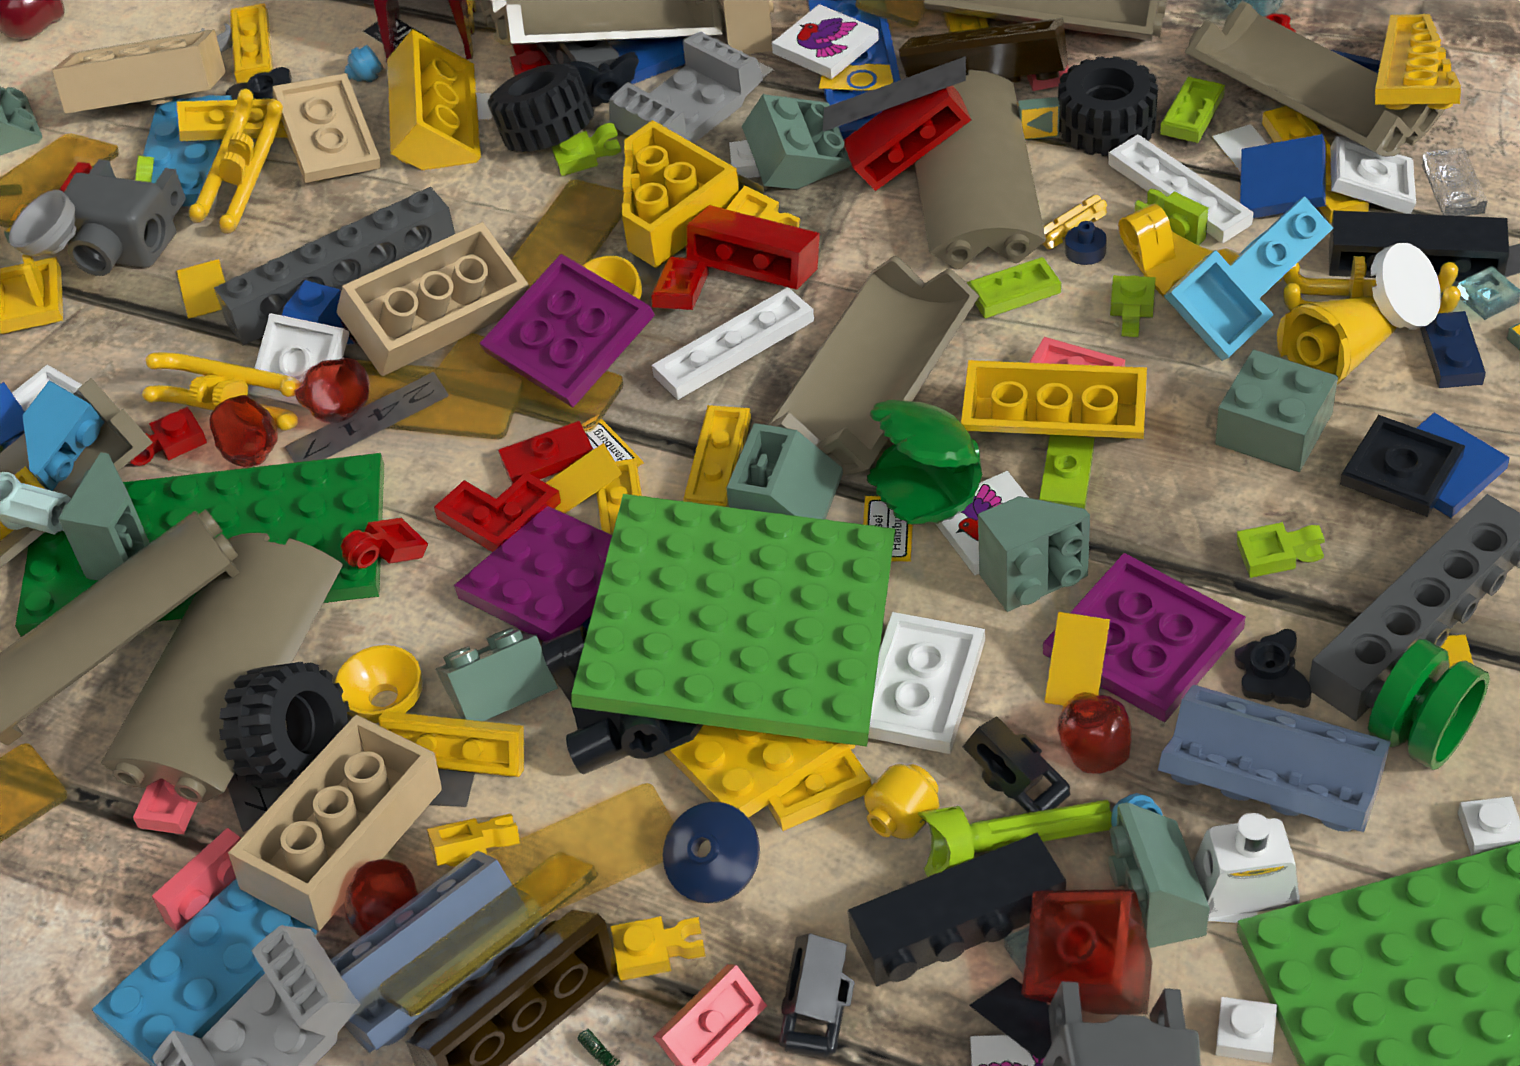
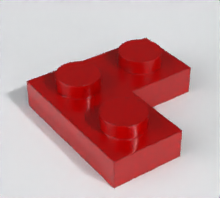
[434,472,561,552]

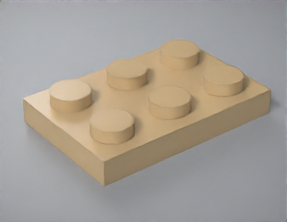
[272,73,380,183]

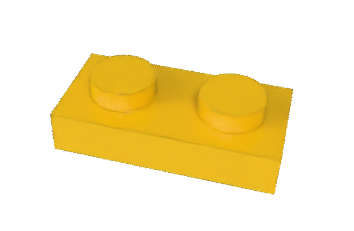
[767,747,872,831]

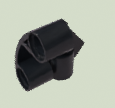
[542,625,703,775]

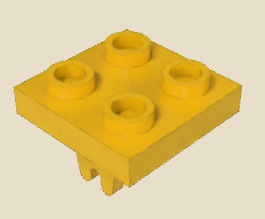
[0,254,63,334]

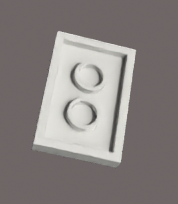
[868,612,985,754]

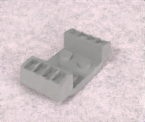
[609,31,763,143]
[152,925,361,1066]

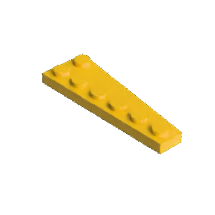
[1375,14,1461,110]

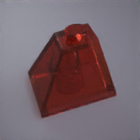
[1022,889,1153,1015]

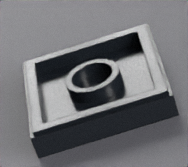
[1340,414,1465,517]

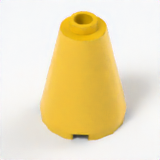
[1277,296,1396,385]

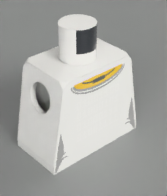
[1193,813,1300,918]

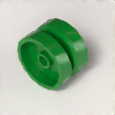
[1368,639,1490,770]

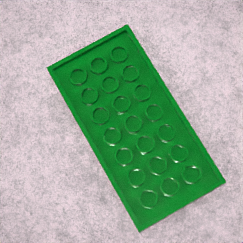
[15,453,384,637]

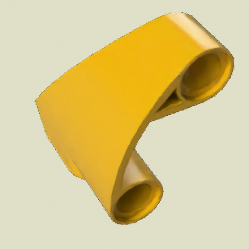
[1118,204,1282,299]

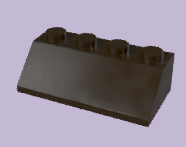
[898,18,1068,83]
[406,910,619,1066]

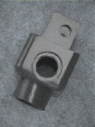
[64,159,186,276]
[1043,982,1201,1066]

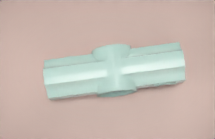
[0,472,71,535]

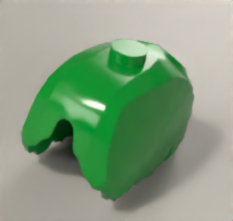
[867,400,983,525]

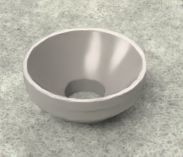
[9,190,76,256]

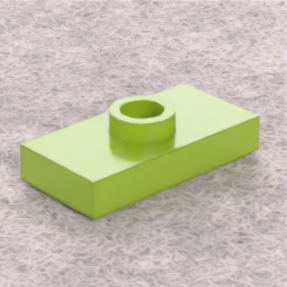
[1160,76,1225,143]
[967,257,1061,319]
[1039,435,1095,509]

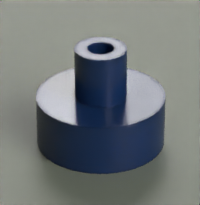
[1065,221,1107,265]

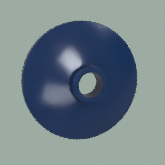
[663,802,760,904]

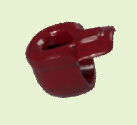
[0,0,65,40]

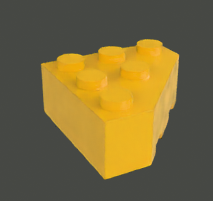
[622,120,739,268]

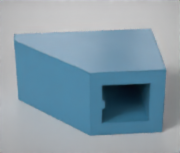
[22,380,104,491]

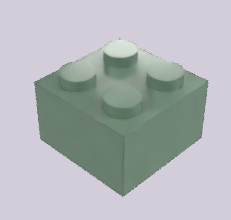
[1215,349,1338,472]

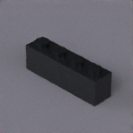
[1329,210,1510,284]
[848,833,1066,987]

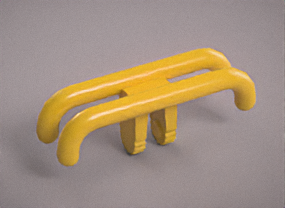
[189,89,283,234]
[1283,256,1461,313]
[142,352,302,431]

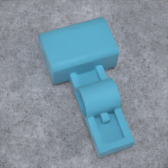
[1164,196,1334,361]

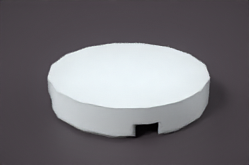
[1371,243,1441,330]

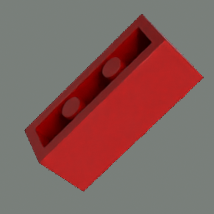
[844,86,971,191]
[686,205,820,290]

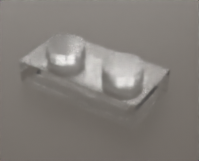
[1422,148,1488,216]

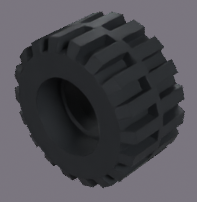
[1058,56,1158,156]
[487,64,594,152]
[219,662,350,789]

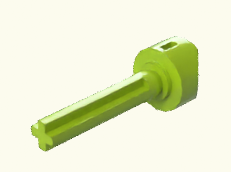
[918,800,1112,877]

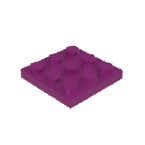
[479,254,655,408]
[454,506,612,642]
[1043,553,1246,723]

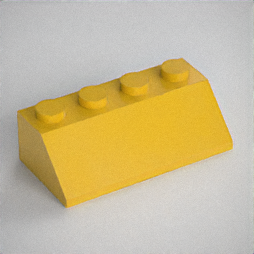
[387,29,481,170]
[961,360,1147,439]

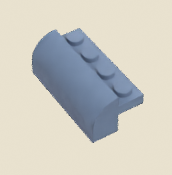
[1158,684,1391,832]
[331,850,547,1053]

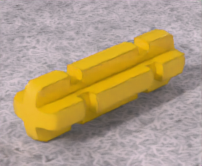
[1041,195,1107,249]

